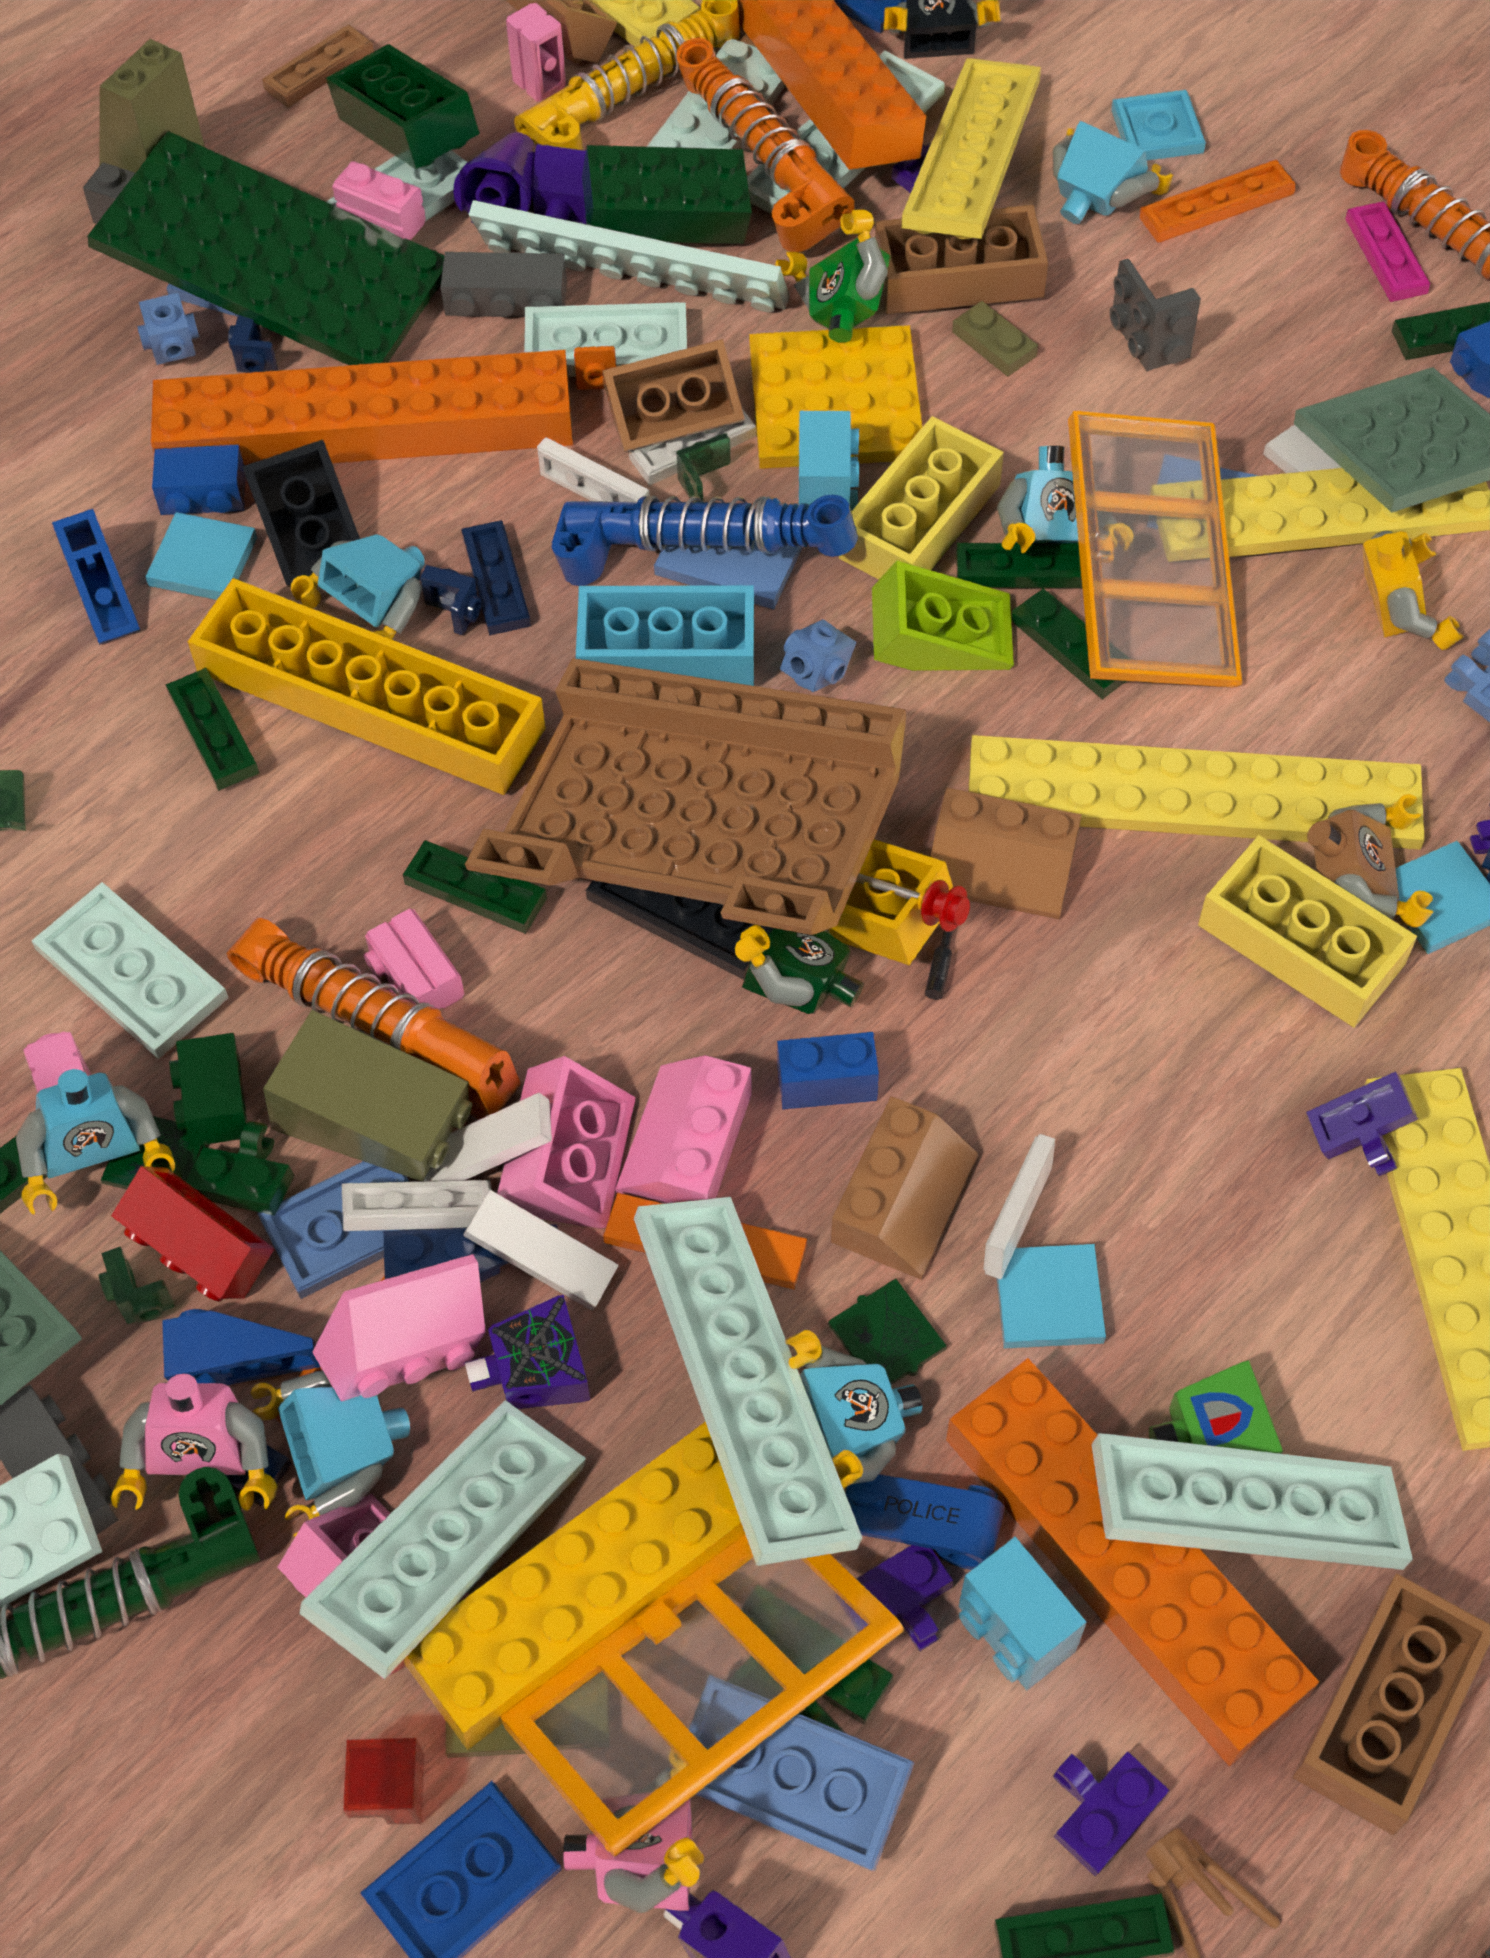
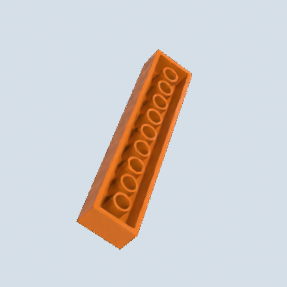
[151,350,573,466]

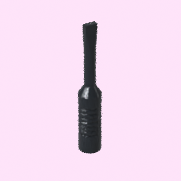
[925,931,953,1000]

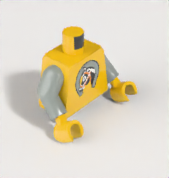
[1362,531,1464,650]

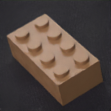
[875,205,1048,314]
[1292,1573,1490,1836]

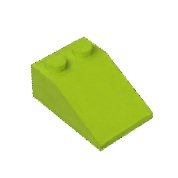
[872,561,1014,671]

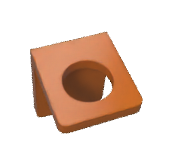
[574,346,616,390]

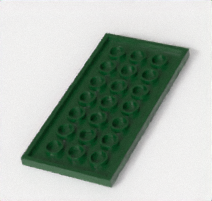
[87,131,444,365]

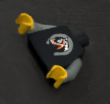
[884,0,1001,59]

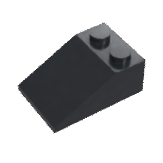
[242,439,360,587]

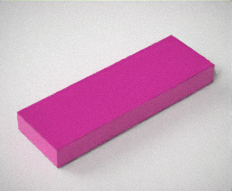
[1345,201,1430,302]

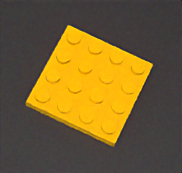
[749,325,922,469]

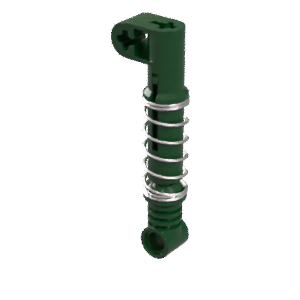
[0,1467,261,1679]

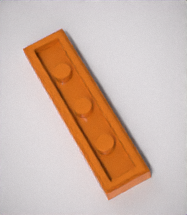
[1139,159,1296,243]
[603,1193,807,1290]

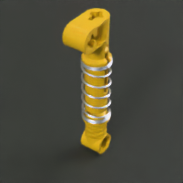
[514,0,740,150]

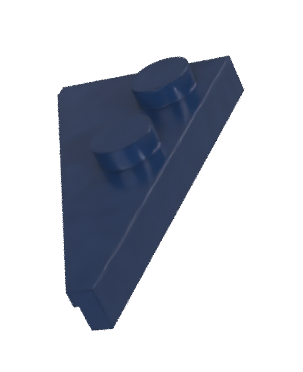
[383,1224,558,1283]

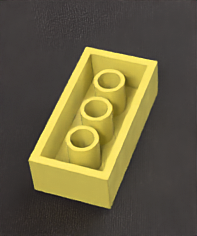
[839,416,1004,580]
[1198,835,1417,1028]

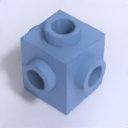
[137,293,199,365]
[780,619,857,692]

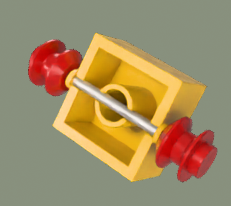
[828,839,970,965]

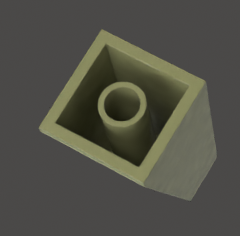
[99,39,205,173]
[263,1010,472,1182]

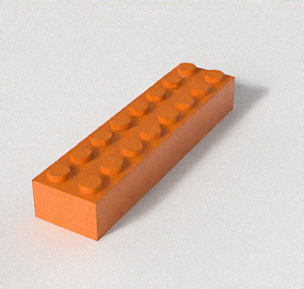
[737,0,926,170]
[946,1358,1319,1767]

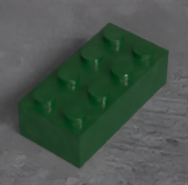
[325,44,480,170]
[582,145,752,244]

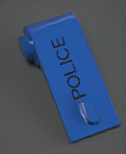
[845,1474,1005,1570]

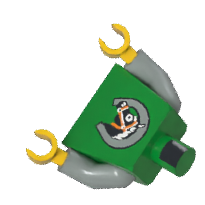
[775,210,890,343]

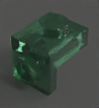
[98,1246,175,1324]

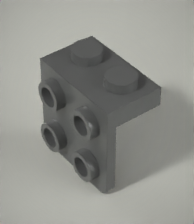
[1109,259,1201,371]

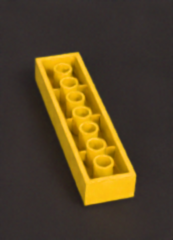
[187,578,546,795]
[404,1422,745,1750]

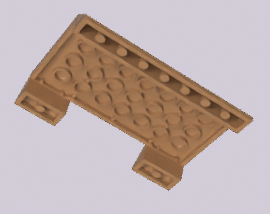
[465,658,907,935]

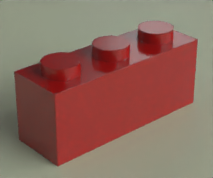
[111,1166,275,1302]

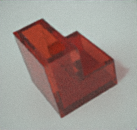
[343,1738,424,1825]

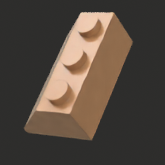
[505,0,618,64]
[602,339,745,453]
[931,787,1082,920]
[831,1096,978,1280]

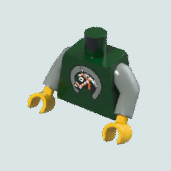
[735,925,864,1014]

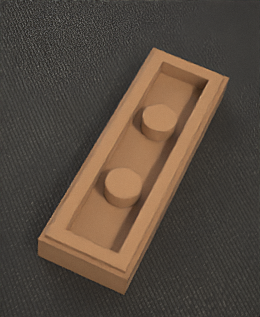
[262,24,374,108]

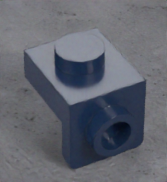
[228,315,278,373]
[420,565,482,635]

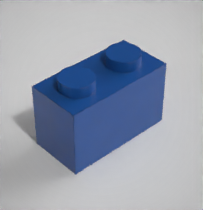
[152,444,246,515]
[777,1032,879,1110]

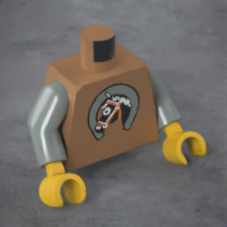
[1307,794,1434,927]

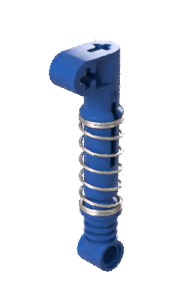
[552,494,858,586]

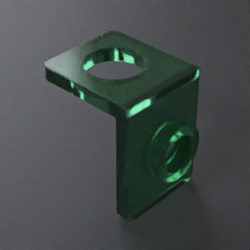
[676,433,731,502]
[0,770,26,831]

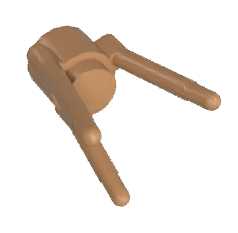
[1146,1828,1280,1958]

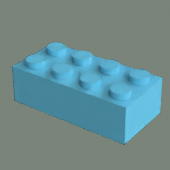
[576,585,754,686]

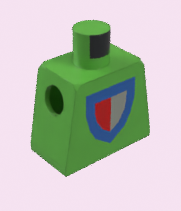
[1149,1360,1283,1454]

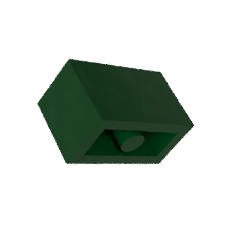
[169,1032,247,1147]

